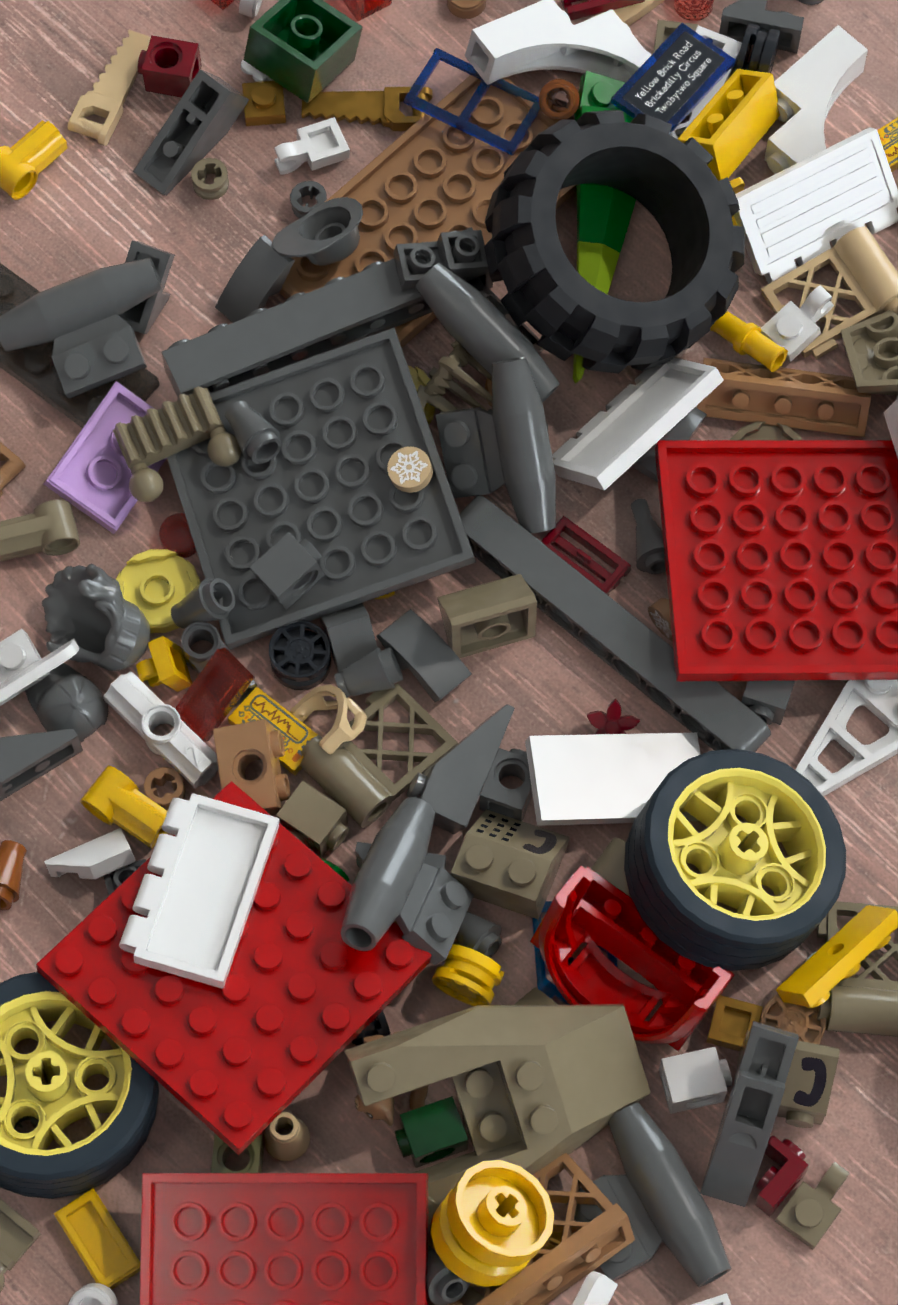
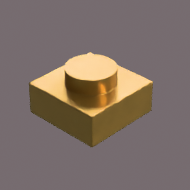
[242,81,286,127]
[706,995,763,1051]

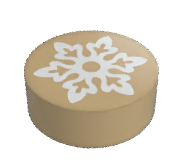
[387,446,433,493]

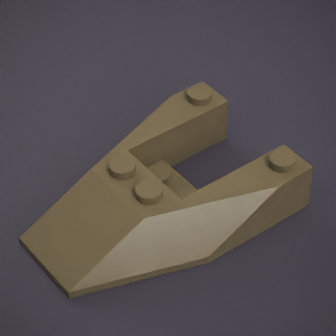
[344,1004,651,1232]

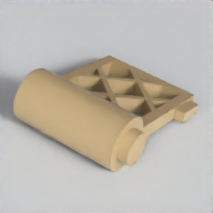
[761,227,898,360]

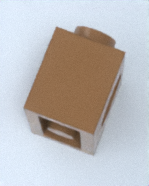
[213,719,291,816]

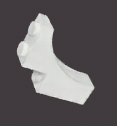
[465,0,655,85]
[764,25,868,174]

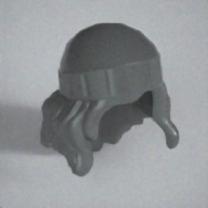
[42,564,150,671]

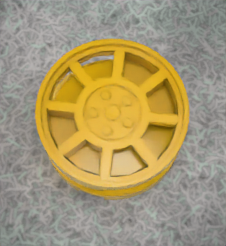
[432,944,505,1006]

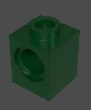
[394,1096,468,1168]

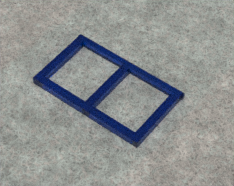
[404,48,541,156]

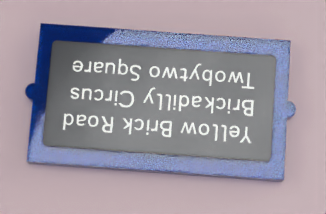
[610,23,736,134]

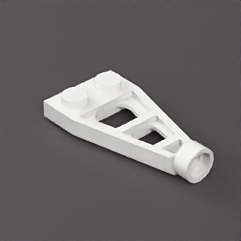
[795,680,898,797]

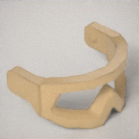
[290,684,367,754]

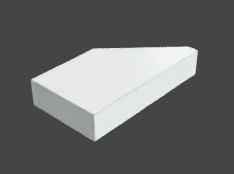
[44,828,136,880]

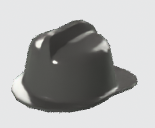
[273,197,363,266]

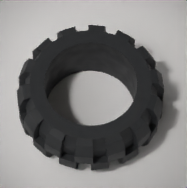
[484,110,745,374]

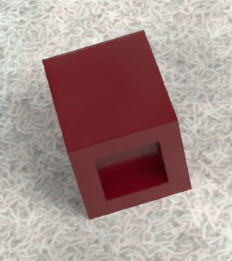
[137,35,202,98]

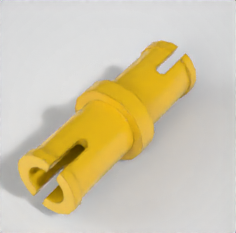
[710,311,788,372]

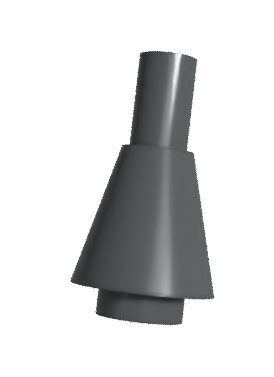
[631,499,666,574]
[456,911,502,958]
[426,1244,470,1305]

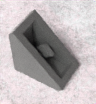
[320,603,378,672]

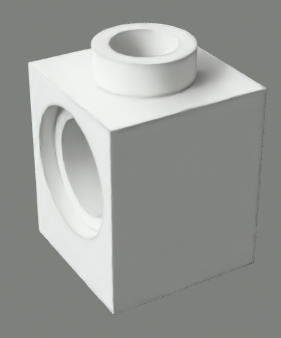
[659,1047,732,1114]

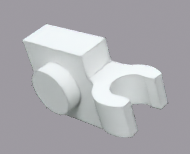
[274,117,350,175]
[761,285,834,362]

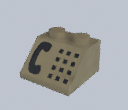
[451,809,570,920]
[735,1031,840,1128]

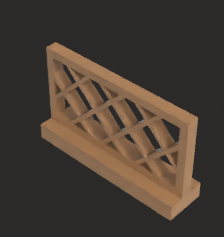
[430,1153,635,1305]

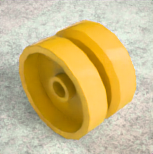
[430,1160,554,1287]

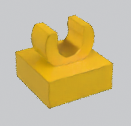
[136,636,193,692]

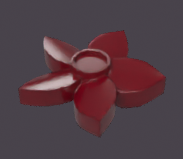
[587,698,640,734]

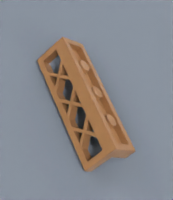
[697,358,871,437]

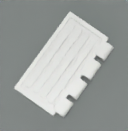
[734,127,898,284]
[552,358,724,491]
[119,793,280,989]

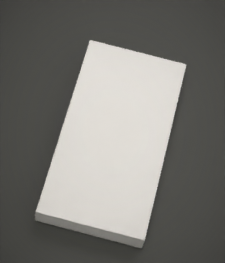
[525,732,701,826]

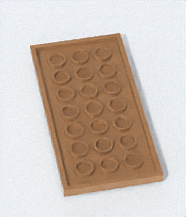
[280,70,577,348]

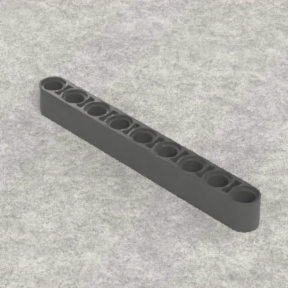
[460,495,771,752]

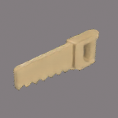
[68,30,151,146]

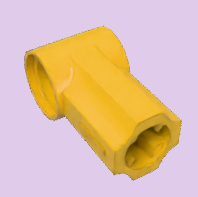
[0,120,68,200]
[80,765,168,849]

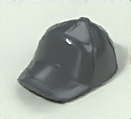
[25,663,109,743]

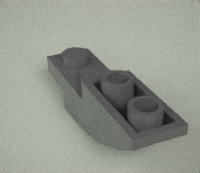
[700,1021,799,1207]

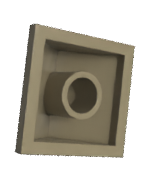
[437,574,537,658]

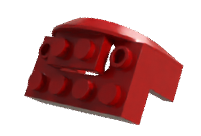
[530,866,735,1052]

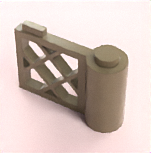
[301,683,458,828]
[817,901,898,1037]

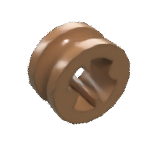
[144,767,186,811]

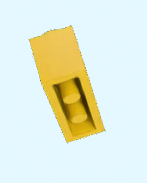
[678,69,780,181]

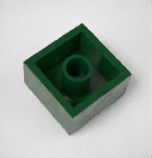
[243,0,363,103]

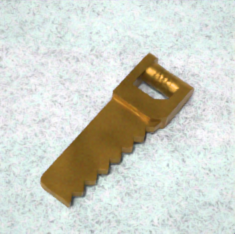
[301,87,433,131]

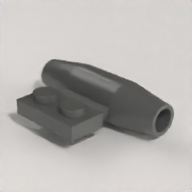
[0,258,163,398]
[415,263,560,403]
[435,357,556,533]
[341,797,474,966]
[566,1103,732,1287]

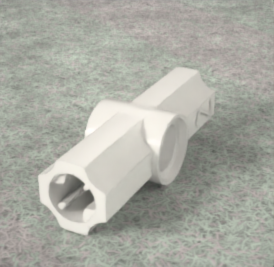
[103,671,218,789]

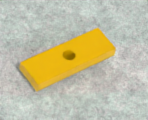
[776,905,898,1008]

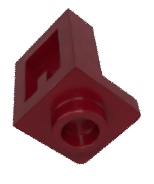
[755,1135,809,1217]

